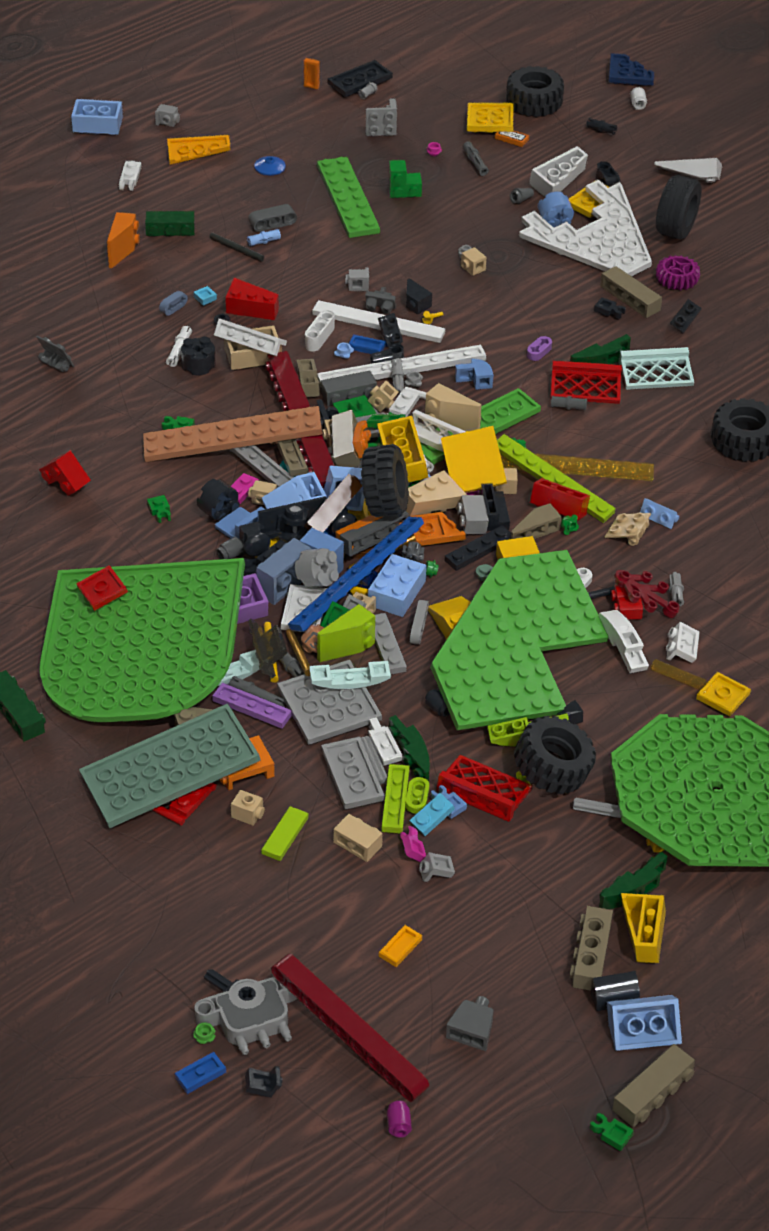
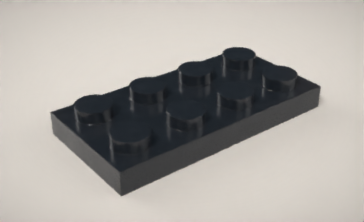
[327,60,393,97]

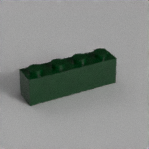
[0,670,46,742]

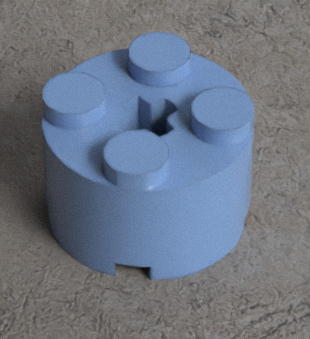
[538,191,574,228]

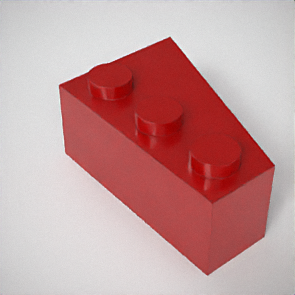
[226,278,279,320]

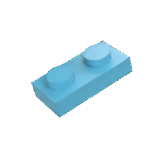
[410,793,455,836]

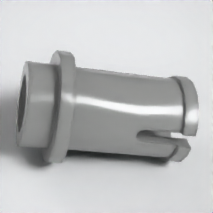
[358,83,377,99]

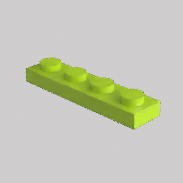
[382,764,410,833]

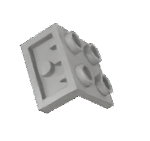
[366,99,397,136]

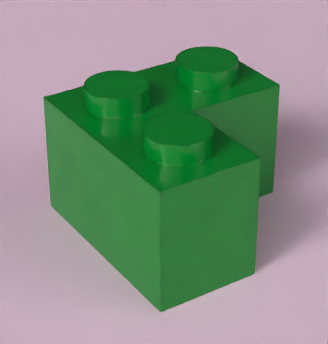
[389,160,422,198]

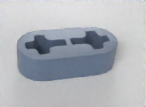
[159,291,188,315]

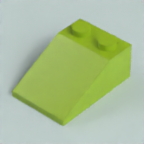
[317,604,376,662]

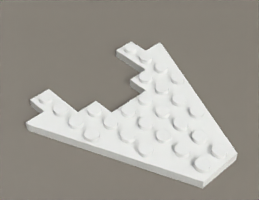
[519,180,652,276]

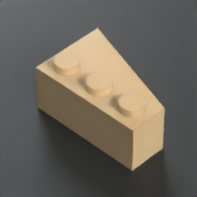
[406,470,467,516]

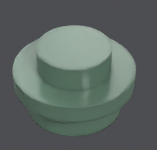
[476,564,493,581]

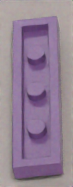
[213,683,292,728]

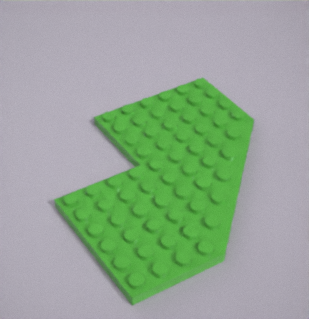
[430,550,609,730]

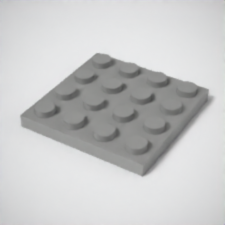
[277,660,382,745]

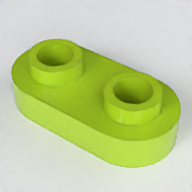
[406,777,429,814]

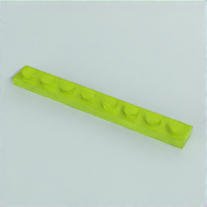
[497,434,616,523]

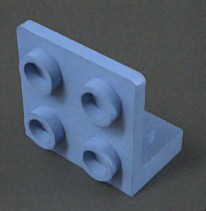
[215,507,264,538]

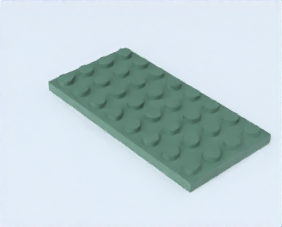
[79,703,261,828]

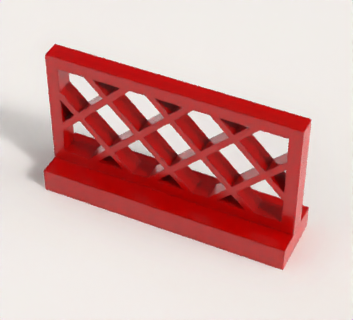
[551,361,622,404]
[437,755,532,822]

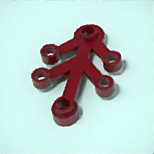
[614,570,679,618]

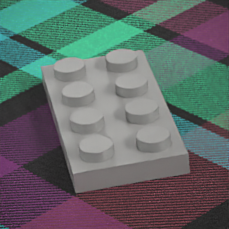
[321,737,384,809]

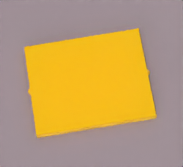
[441,426,507,493]

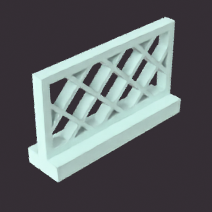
[619,347,694,390]

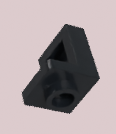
[245,1066,283,1098]

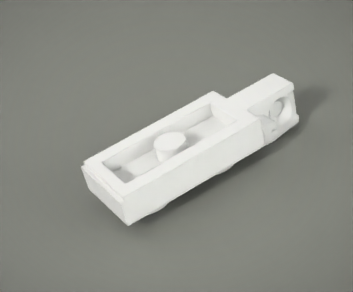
[368,717,402,766]

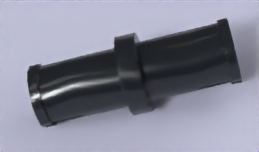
[586,118,618,135]

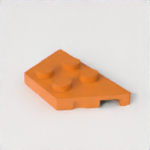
[400,512,466,549]

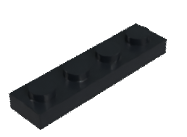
[445,525,511,571]

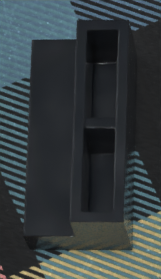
[481,483,510,531]

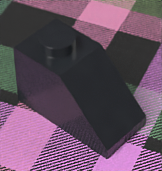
[406,278,433,315]

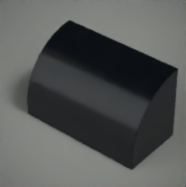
[591,971,640,1011]

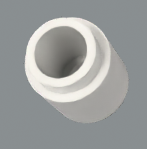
[630,88,647,110]

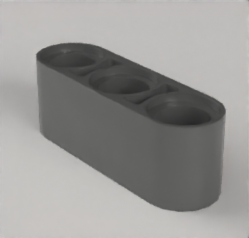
[248,204,297,232]

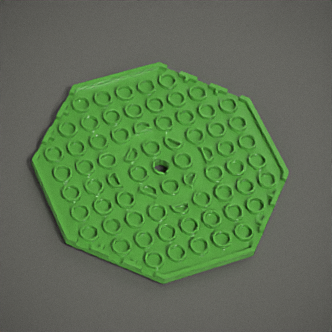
[610,714,769,866]

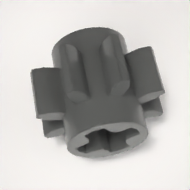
[402,542,425,562]

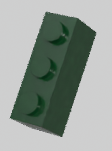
[145,211,195,236]

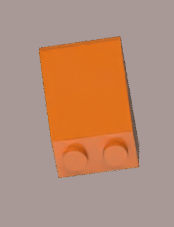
[107,212,140,268]

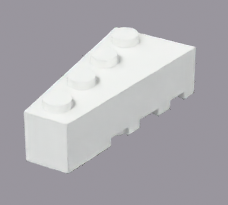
[529,147,588,197]

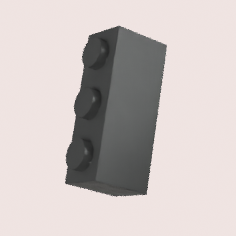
[321,370,377,406]

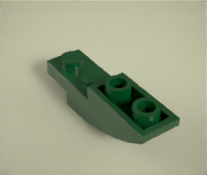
[570,334,631,364]
[388,715,430,782]
[599,852,668,909]

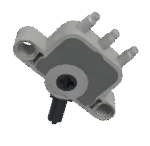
[195,969,297,1055]

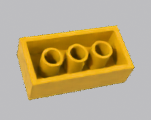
[377,416,429,482]

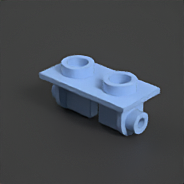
[640,498,679,529]

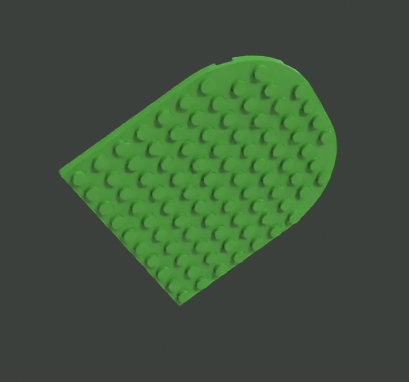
[40,558,245,722]

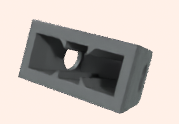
[446,996,494,1051]

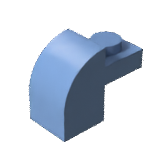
[455,359,493,390]

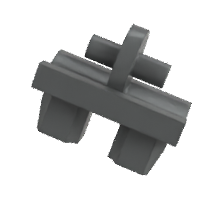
[365,287,397,314]

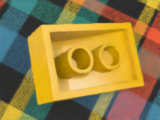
[428,596,471,639]

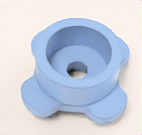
[334,343,354,358]

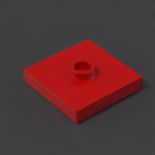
[76,565,128,611]

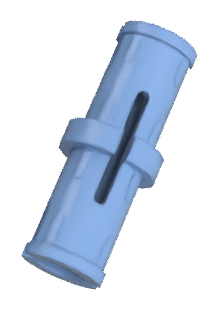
[247,229,281,247]

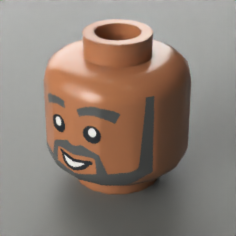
[301,624,324,653]

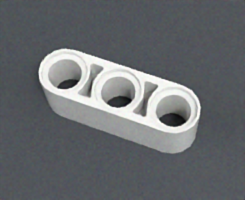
[305,310,335,352]

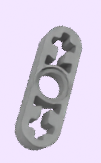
[410,600,429,645]

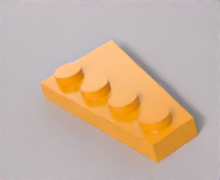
[167,135,230,165]

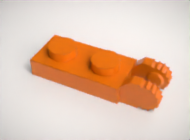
[353,420,371,458]

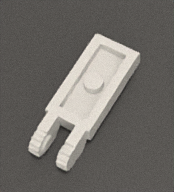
[119,161,141,191]

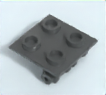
[36,336,74,372]

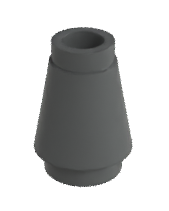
[510,188,534,204]

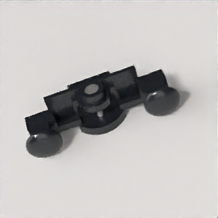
[239,496,357,557]

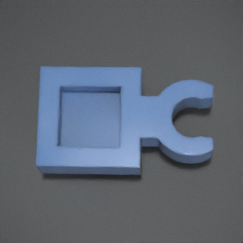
[431,785,467,819]

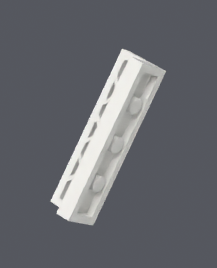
[214,319,287,356]
[413,410,466,452]

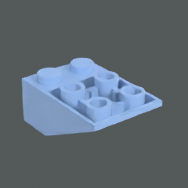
[262,472,327,509]

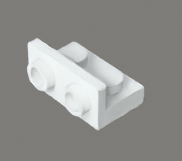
[666,622,699,663]

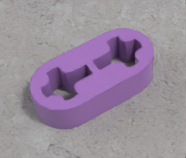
[527,336,552,361]

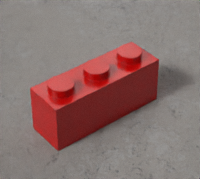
[530,478,590,520]

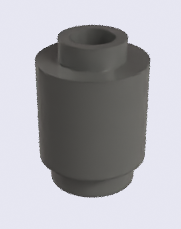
[216,537,244,559]

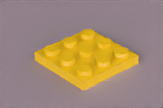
[467,103,513,133]

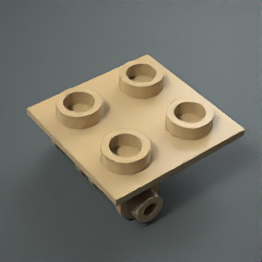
[605,513,651,546]

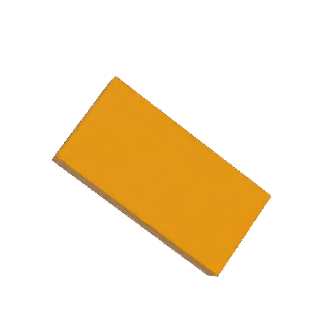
[379,925,422,967]

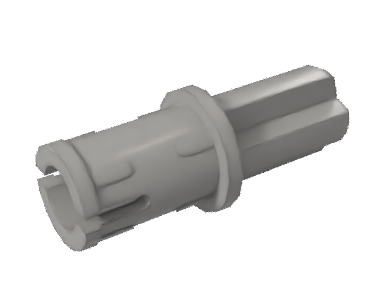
[391,358,405,393]
[669,572,684,606]

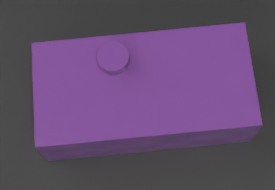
[237,573,269,624]

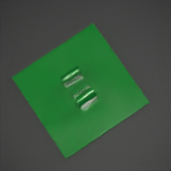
[333,395,377,418]

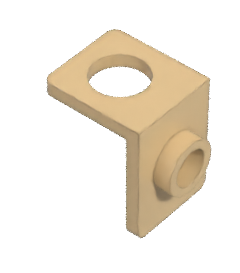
[322,419,333,447]

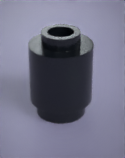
[425,689,450,717]

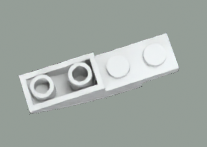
[599,610,649,673]

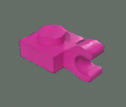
[401,826,426,862]

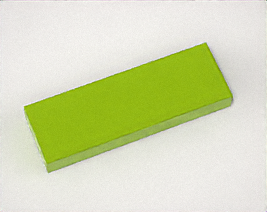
[262,806,309,861]

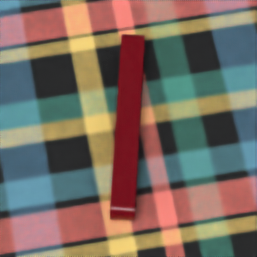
[271,953,429,1102]

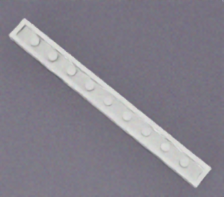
[317,345,486,387]

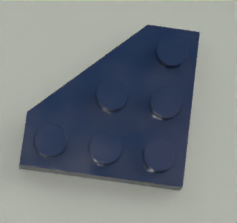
[609,53,654,86]

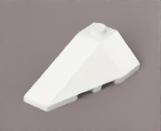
[655,158,722,183]

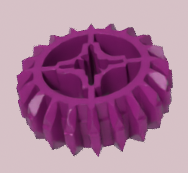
[656,255,700,291]

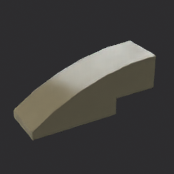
[296,359,319,397]

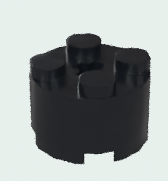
[181,336,216,375]
[197,479,240,522]

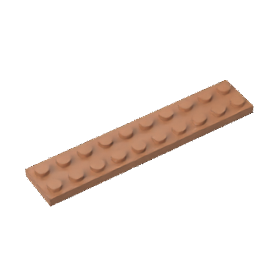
[143,406,322,462]

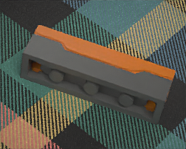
[335,511,409,556]

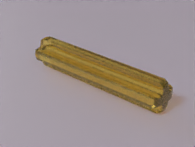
[651,659,706,690]

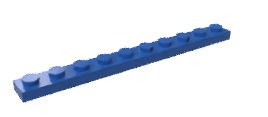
[288,516,424,632]

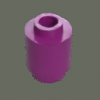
[387,1101,412,1138]

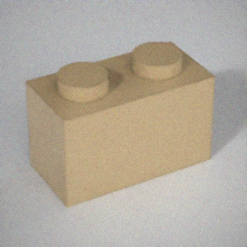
[334,814,382,862]

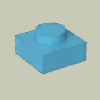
[194,286,217,305]

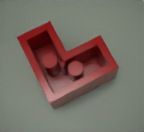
[39,450,91,496]

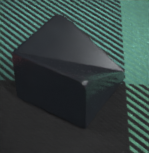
[557,700,583,725]

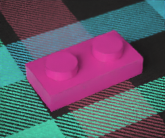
[231,473,259,504]

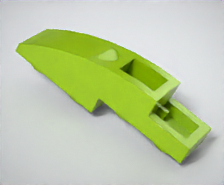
[488,714,569,746]

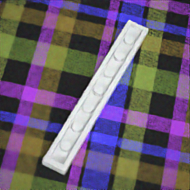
[313,300,445,343]

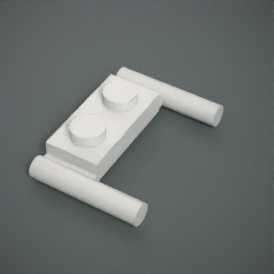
[387,387,426,417]

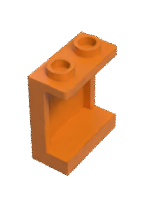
[220,735,274,790]

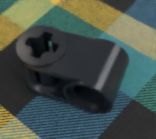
[596,161,621,187]

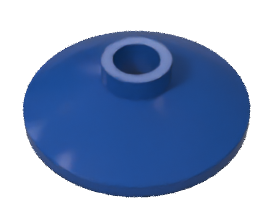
[254,156,285,176]

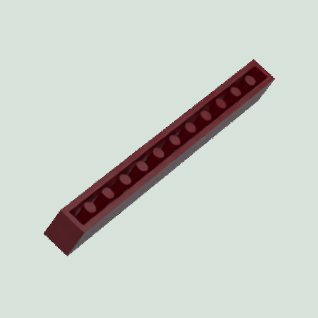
[265,351,334,490]

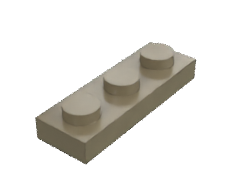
[277,439,308,476]

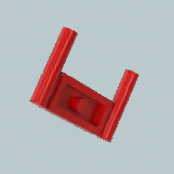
[152,782,217,826]

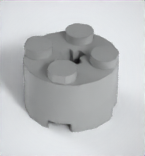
[295,548,339,587]

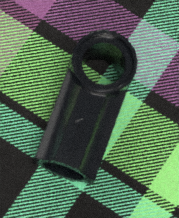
[370,343,404,364]

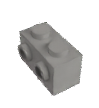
[457,495,489,534]

